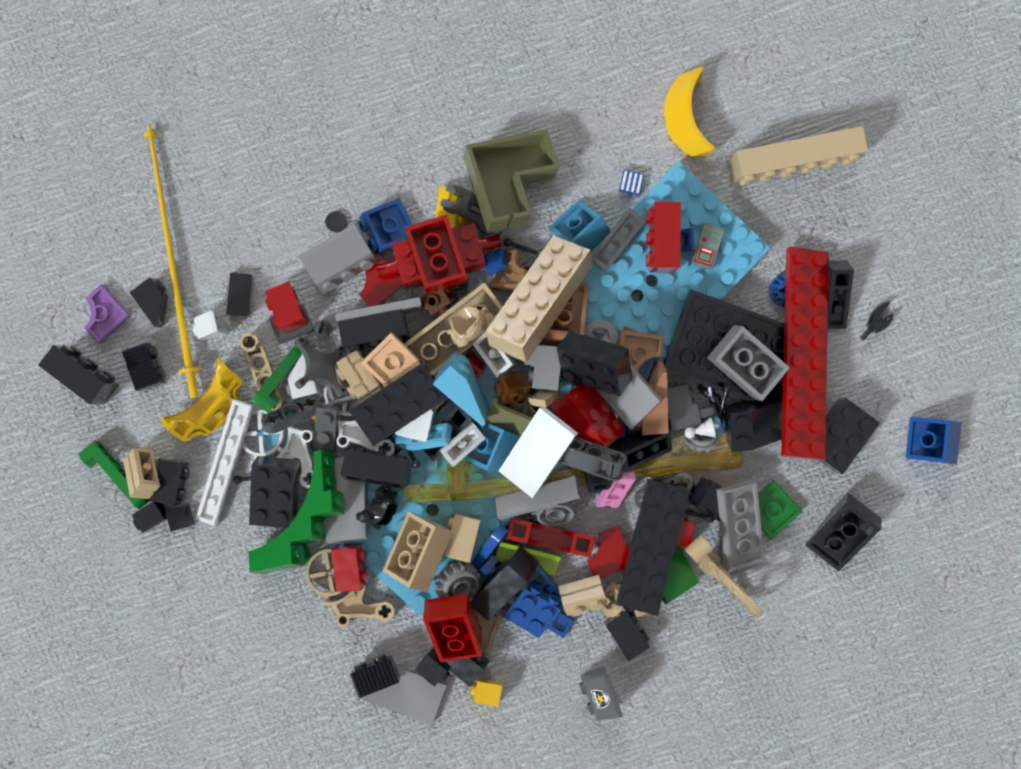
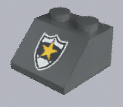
[579,666,623,720]

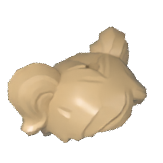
[447,306,495,347]

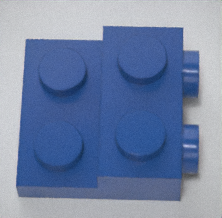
[358,198,413,255]
[503,583,562,638]

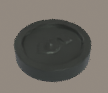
[325,211,347,233]

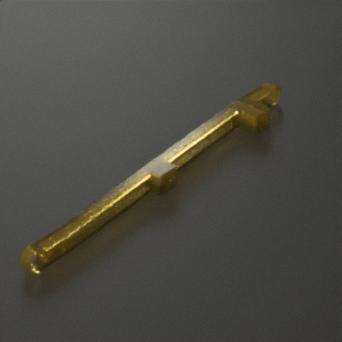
[404,452,743,502]

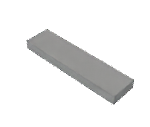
[495,476,581,520]

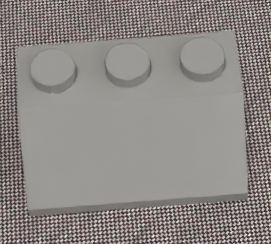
[299,224,378,294]

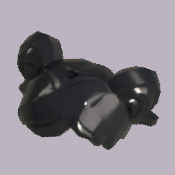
[356,486,398,530]

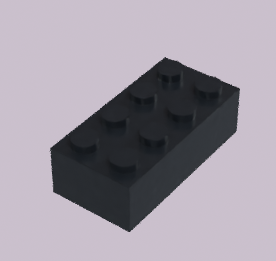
[349,358,447,447]

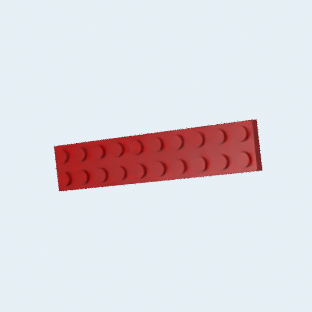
[781,246,829,461]

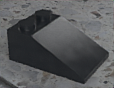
[725,397,783,452]
[805,493,882,571]

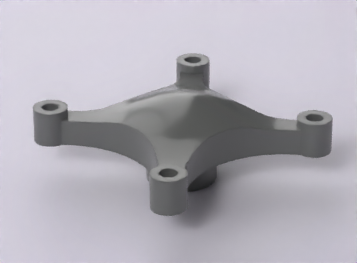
[294,337,347,397]

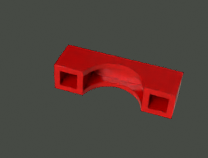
[507,518,595,558]

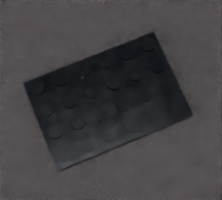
[663,289,784,401]

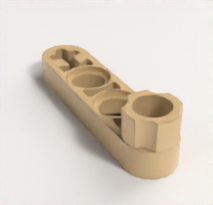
[239,333,284,412]

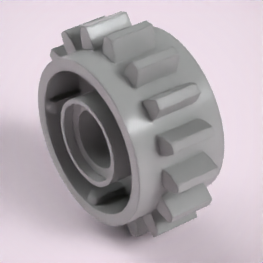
[532,499,578,526]
[434,561,481,600]

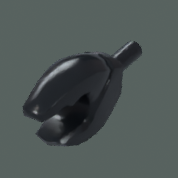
[860,301,894,341]

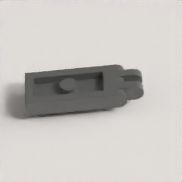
[314,404,339,453]

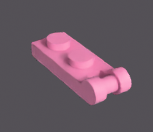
[595,471,635,508]

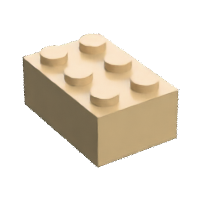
[383,511,453,592]

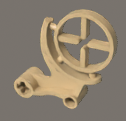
[684,535,764,619]
[306,549,397,627]

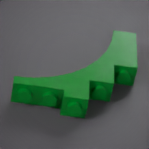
[248,450,345,574]

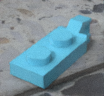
[395,423,453,451]

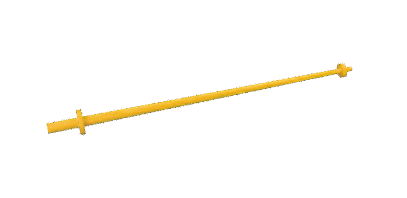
[144,125,201,398]

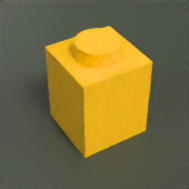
[470,677,503,707]

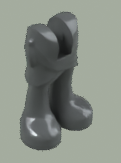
[440,184,491,235]

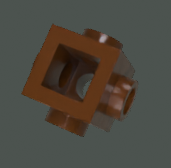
[420,287,458,316]

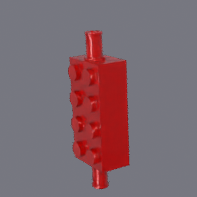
[375,223,502,290]

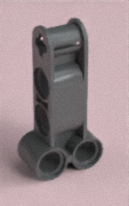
[559,437,626,481]

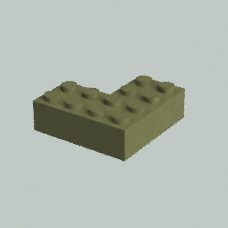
[463,129,560,233]

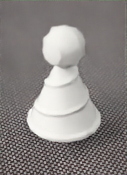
[685,417,719,439]

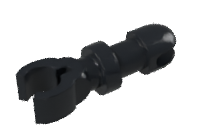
[698,384,726,417]

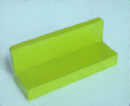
[495,540,562,576]

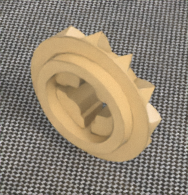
[601,583,625,618]

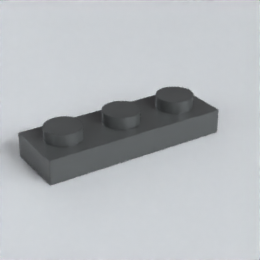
[591,208,646,272]

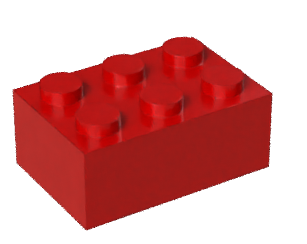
[645,202,681,273]
[405,215,467,295]
[551,384,626,447]
[423,594,482,662]

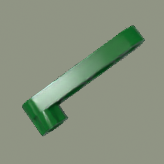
[251,339,310,413]
[78,440,149,509]

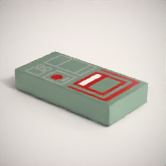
[691,223,725,271]

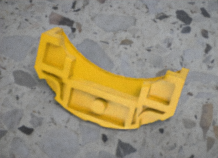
[664,66,715,158]
[160,358,242,442]

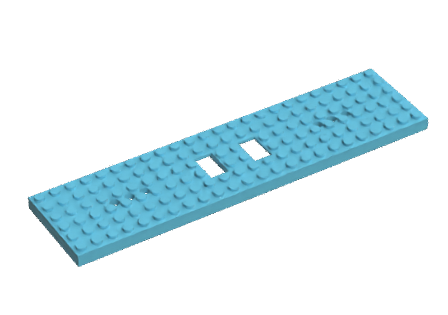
[343,161,770,616]

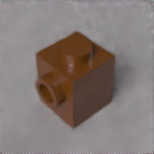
[494,370,531,404]

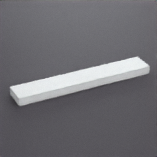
[196,399,255,526]

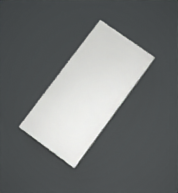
[499,406,578,498]

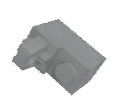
[514,345,560,391]

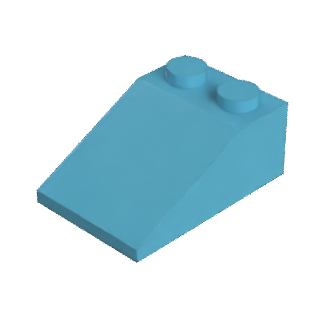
[433,352,489,427]

